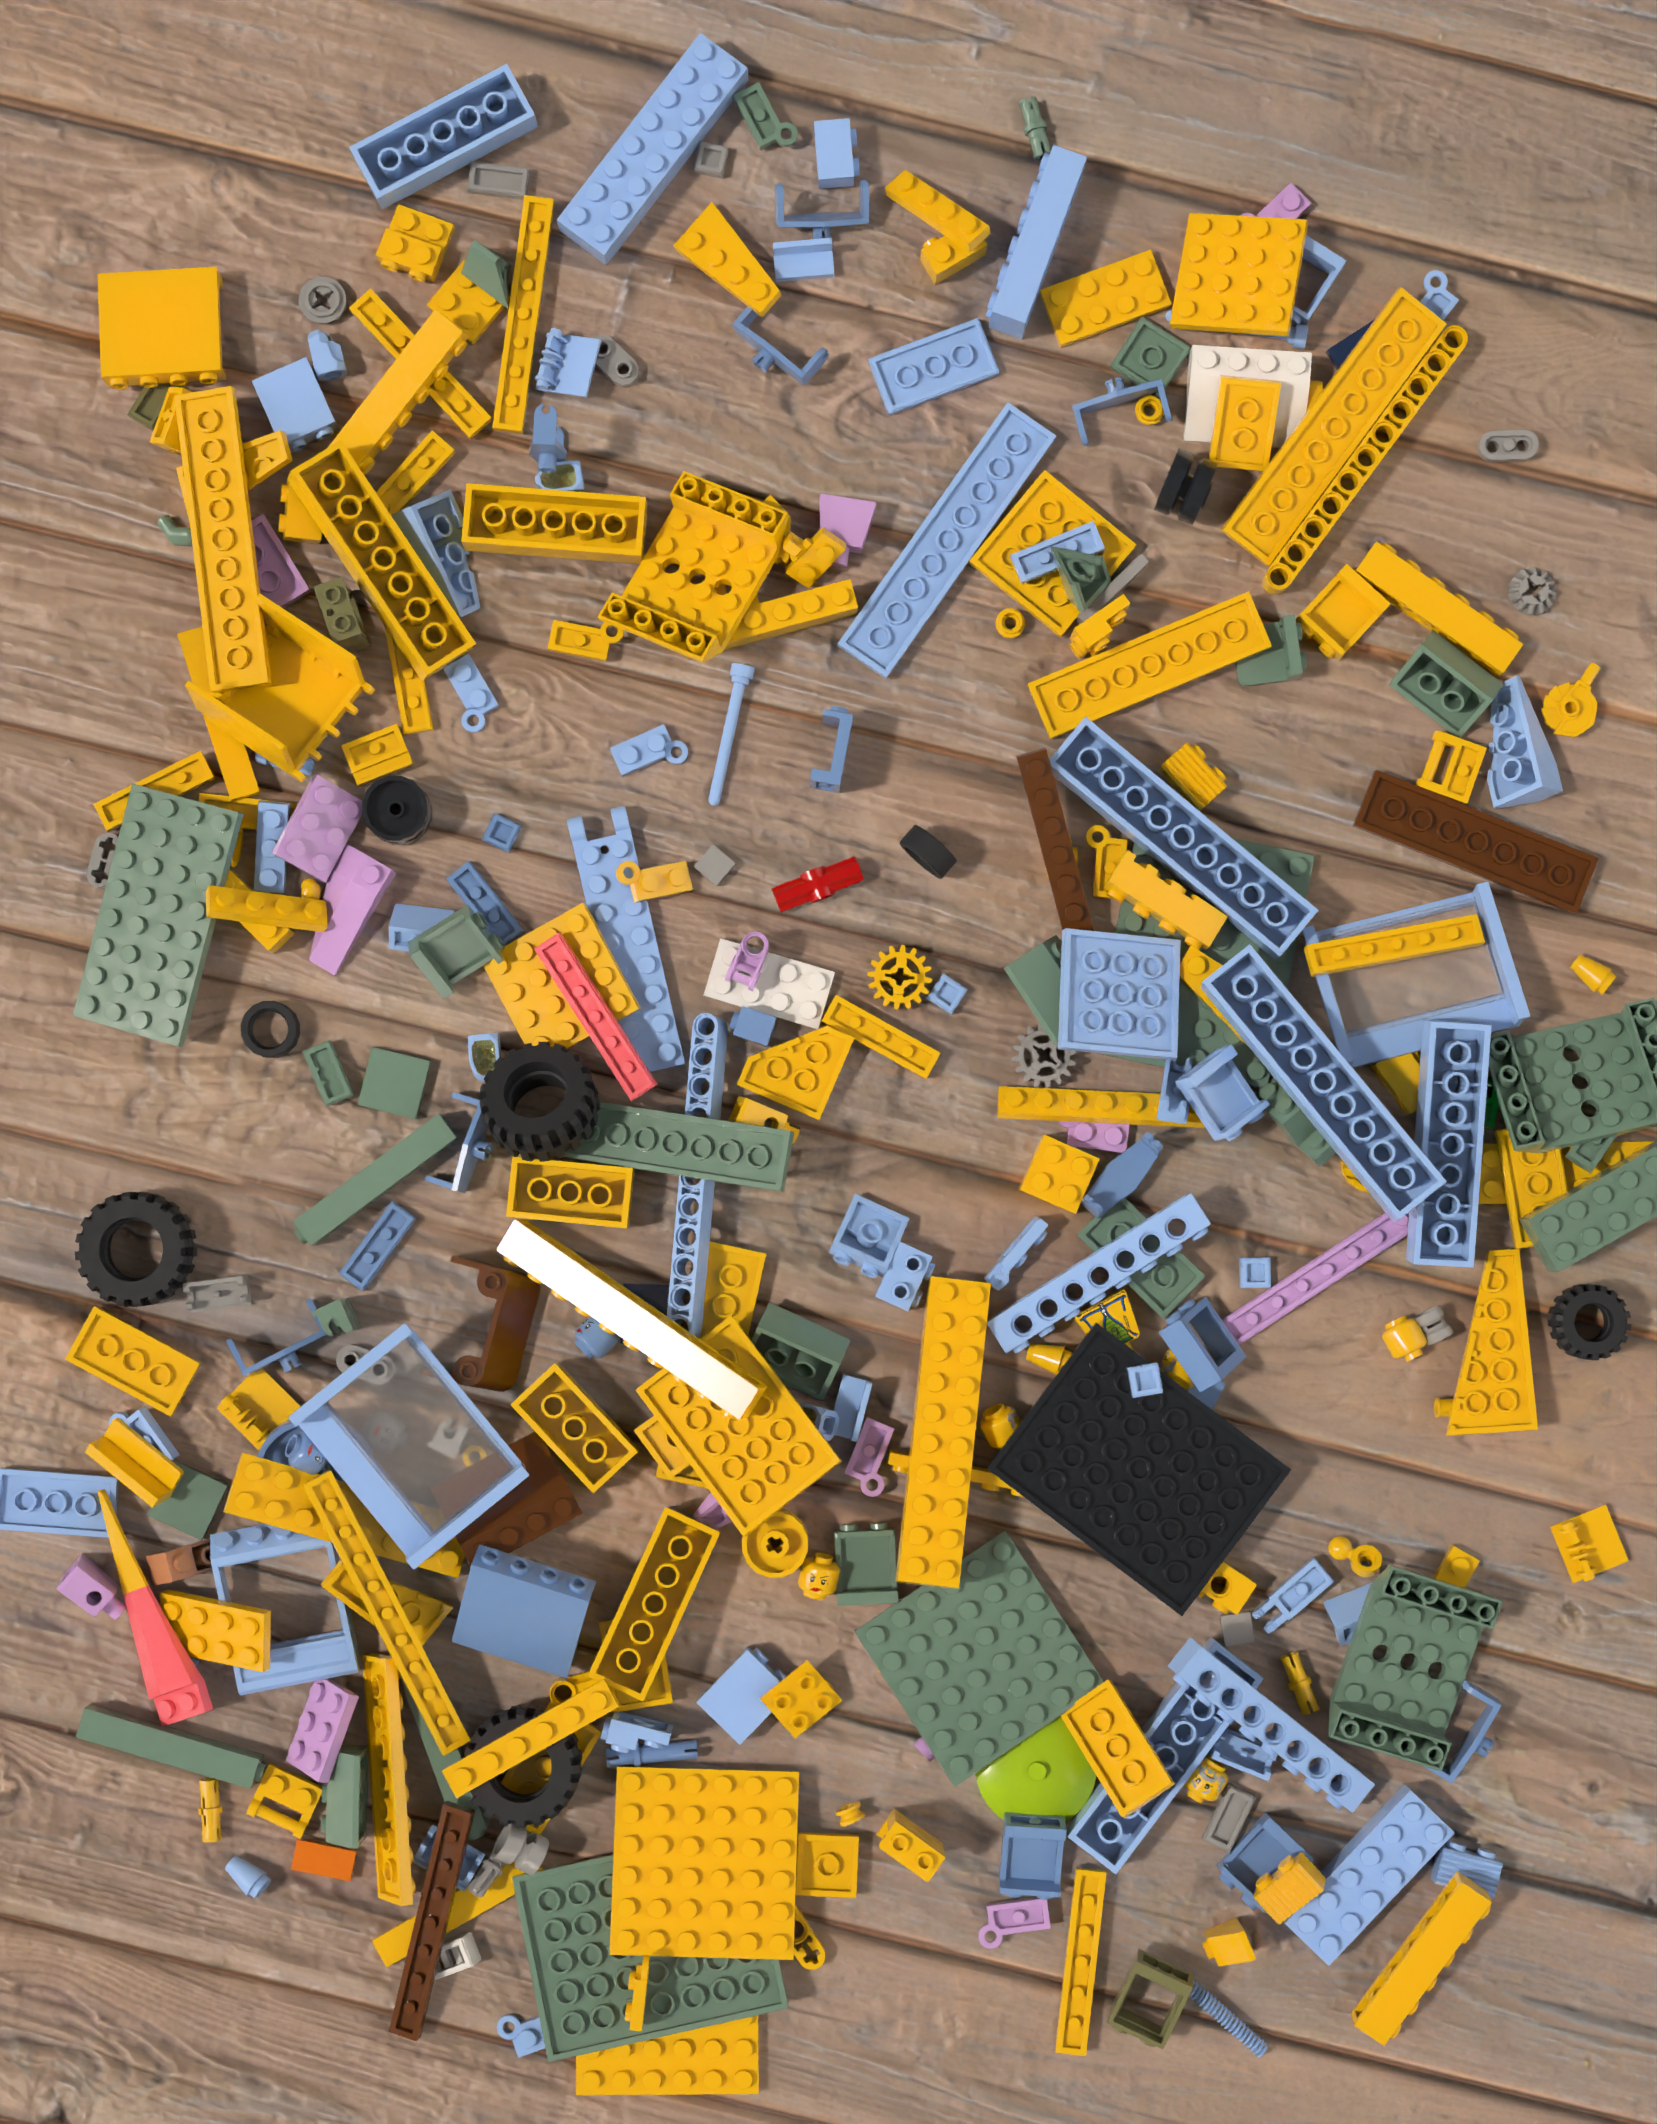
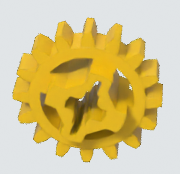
[867,945,932,1010]

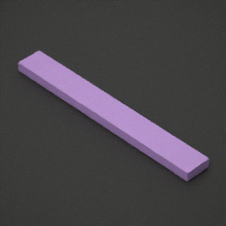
[1221,1212,1409,1345]

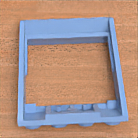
[210,1524,359,1696]

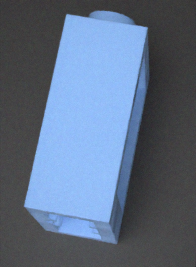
[1291,235,1347,326]

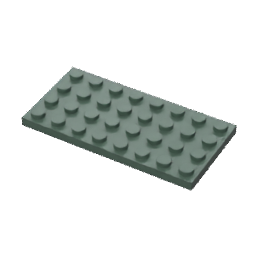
[73,784,244,1047]

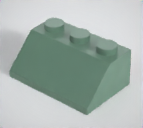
[1389,630,1504,738]
[1004,935,1062,1044]
[751,1302,851,1401]
[321,1745,368,1849]

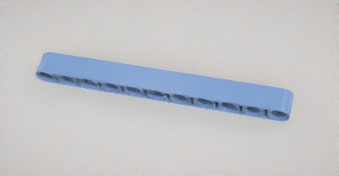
[667,1013,728,1338]

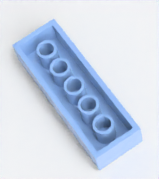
[349,64,538,210]
[986,144,1087,340]
[1283,1784,1455,1966]

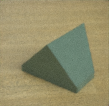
[461,240,511,308]
[1050,546,1112,612]

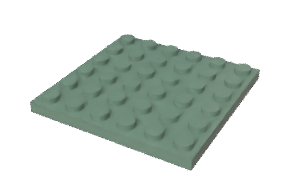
[854,1531,1104,1787]

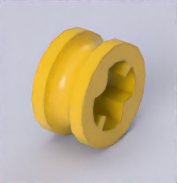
[835,1801,865,1827]

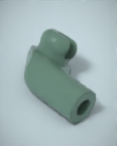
[157,515,192,547]

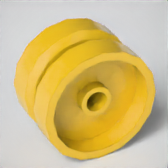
[742,1508,808,1578]

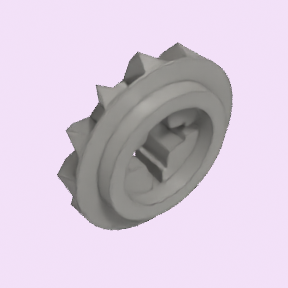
[299,277,347,325]
[1508,567,1557,615]

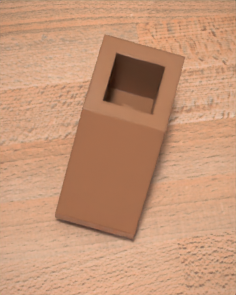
[146,1538,212,1586]

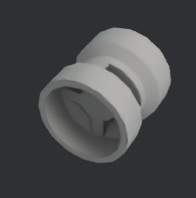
[1414,1305,1454,1346]

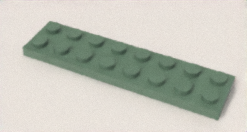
[563,1102,794,1192]

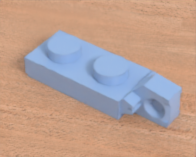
[984,1216,1048,1291]

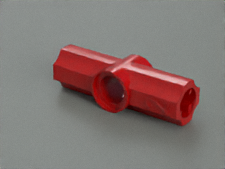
[771,856,864,913]

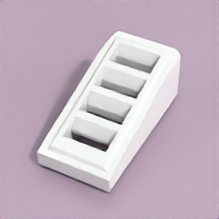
[434,1932,481,1981]

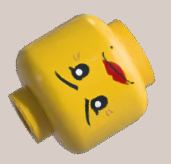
[798,1552,840,1600]

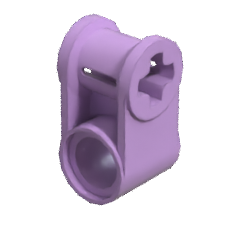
[725,931,769,992]

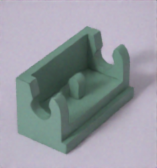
[312,1298,362,1336]

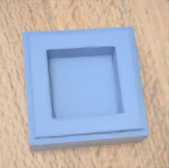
[926,973,968,1015]
[1239,1257,1271,1288]
[1127,1362,1163,1398]

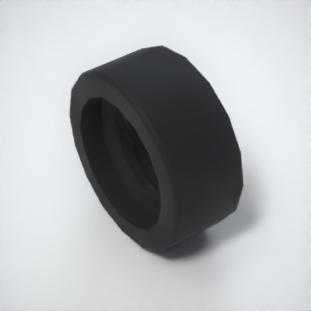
[899,825,957,879]
[241,1001,300,1058]

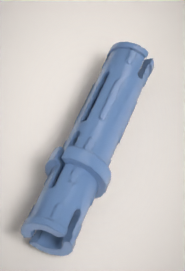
[606,1739,698,1768]

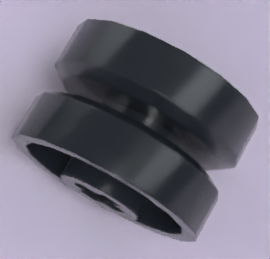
[1154,448,1218,525]
[362,776,432,845]

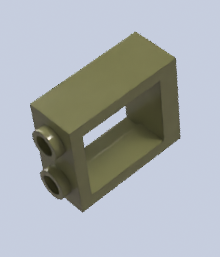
[313,577,371,653]
[1107,1949,1195,2049]

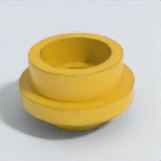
[1135,395,1164,426]
[995,608,1025,638]

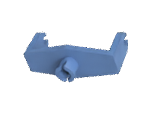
[775,180,869,239]
[732,306,829,386]
[1072,377,1173,446]
[529,404,567,473]
[424,1092,493,1193]
[1081,1132,1163,1219]
[226,1298,327,1377]
[1423,1680,1502,1784]

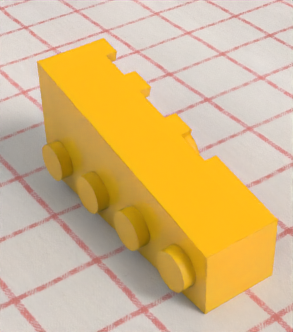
[1103,850,1228,950]

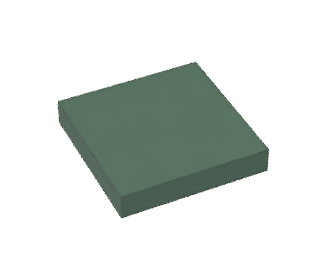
[1109,317,1191,399]
[357,1047,431,1120]
[147,1459,229,1541]

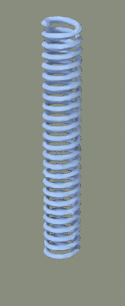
[1182,1968,1268,2058]

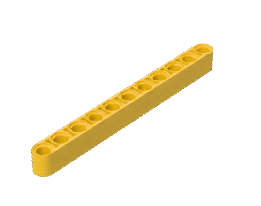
[1262,325,1468,595]

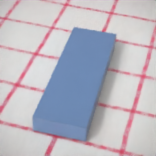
[446,861,525,946]
[338,1201,417,1291]

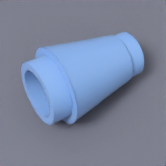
[225,1855,271,1899]

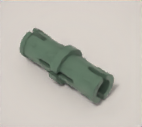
[1019,96,1051,161]

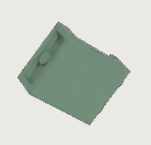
[408,905,504,999]
[834,1522,898,1606]

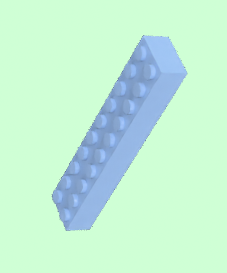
[1049,717,1319,960]
[1200,944,1447,1223]

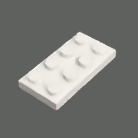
[703,938,835,1029]

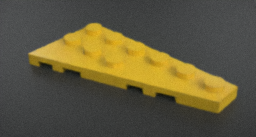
[1446,1249,1538,1436]

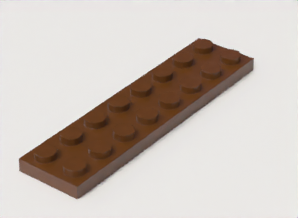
[1353,770,1599,915]

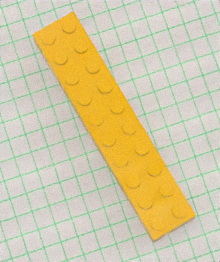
[895,1276,991,1589]

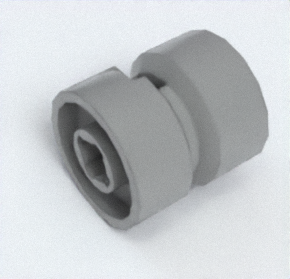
[493,1824,549,1876]

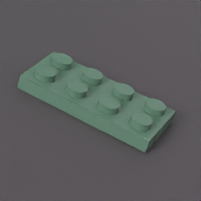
[1077,1198,1205,1319]

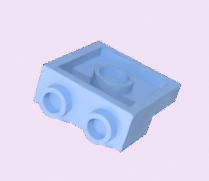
[828,1194,910,1278]
[601,1711,674,1753]

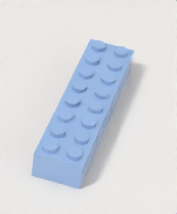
[557,33,749,266]
[1406,1020,1492,1268]
[1066,1637,1264,1874]

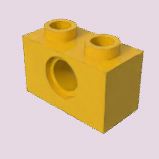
[1198,1561,1257,1615]

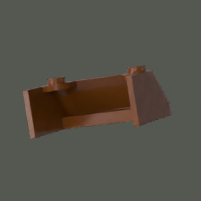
[420,1255,541,1392]

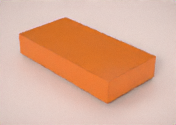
[291,1838,358,1882]

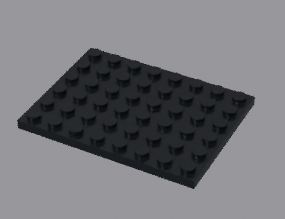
[986,1322,1291,1616]

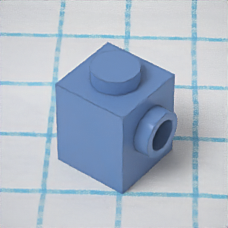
[729,1006,777,1047]

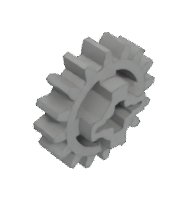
[1011,1023,1077,1088]

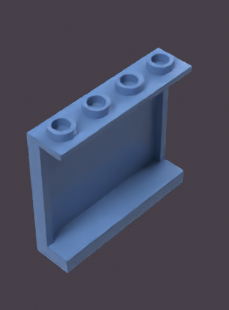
[451,1544,596,1678]

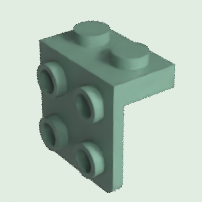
[1236,615,1307,687]

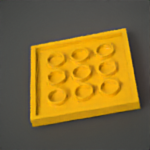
[1170,213,1308,337]
[969,470,1137,638]
[483,903,641,1049]

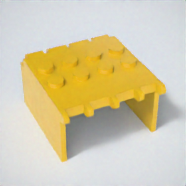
[185,593,375,782]

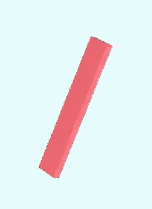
[534,933,658,1101]

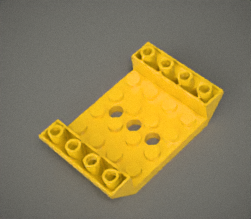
[598,471,789,663]

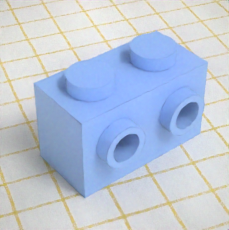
[814,118,860,189]
[875,1242,935,1311]

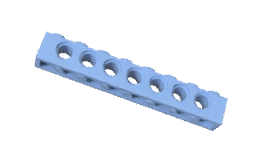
[987,1191,1211,1353]
[1168,1637,1375,1813]

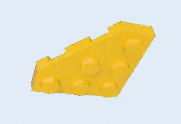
[737,1025,855,1120]

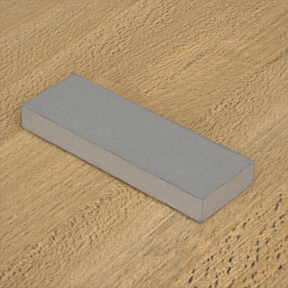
[1076,554,1149,625]

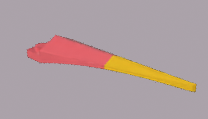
[98,1489,213,1727]

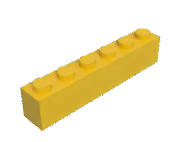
[328,309,469,475]
[1355,541,1523,678]
[685,579,858,660]
[1351,1871,1492,2046]

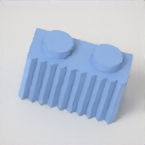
[1430,1840,1503,1899]

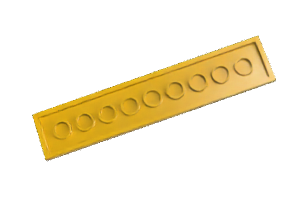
[1221,287,1447,566]
[174,386,272,693]

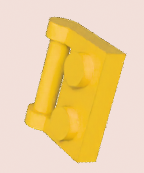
[1416,731,1487,805]
[246,1763,322,1839]

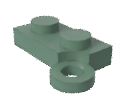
[733,82,798,151]

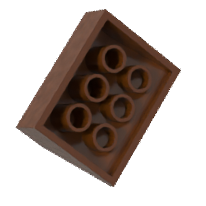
[429,1431,583,1567]

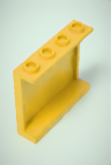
[98,266,226,390]

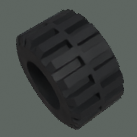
[1547,1284,1631,1360]

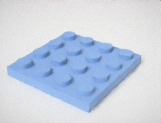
[1058,928,1181,1060]

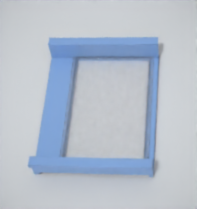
[1302,882,1530,1068]
[288,1323,529,1570]

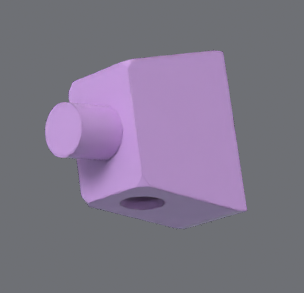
[819,494,876,567]
[56,1553,126,1620]

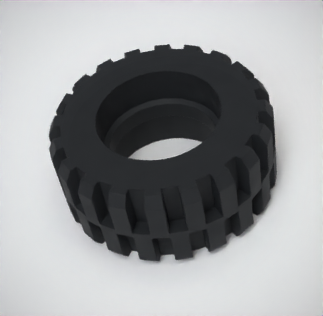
[479,1042,600,1162]
[75,1192,198,1307]
[464,1705,582,1828]

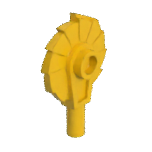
[1541,662,1601,738]

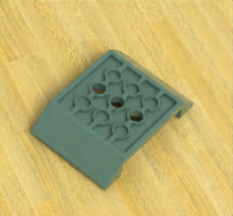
[1488,997,1657,1154]
[1328,1564,1503,1772]

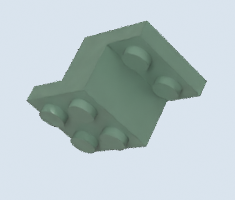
[1255,1077,1336,1167]

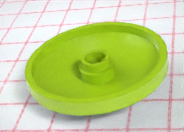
[975,1716,1096,1822]

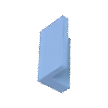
[773,238,834,282]
[389,904,454,951]
[834,1374,872,1442]
[1324,1582,1373,1646]

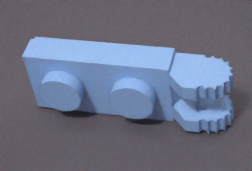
[1251,1557,1334,1633]

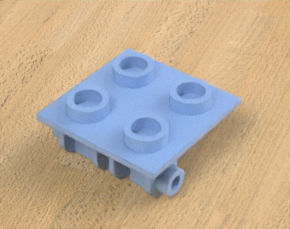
[535,328,601,398]

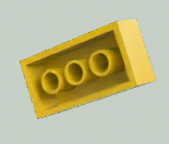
[506,1156,635,1228]
[511,1361,640,1494]

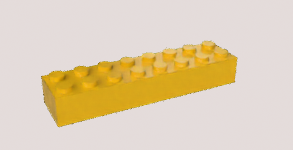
[287,440,476,681]

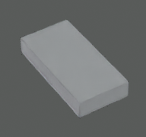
[467,161,530,200]
[1201,1783,1256,1853]

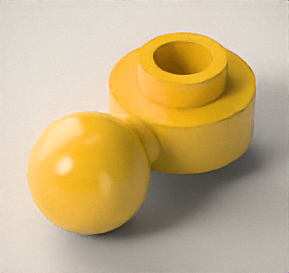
[1328,1536,1382,1578]

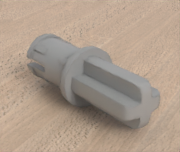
[468,1851,506,1898]

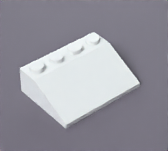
[1183,345,1312,448]

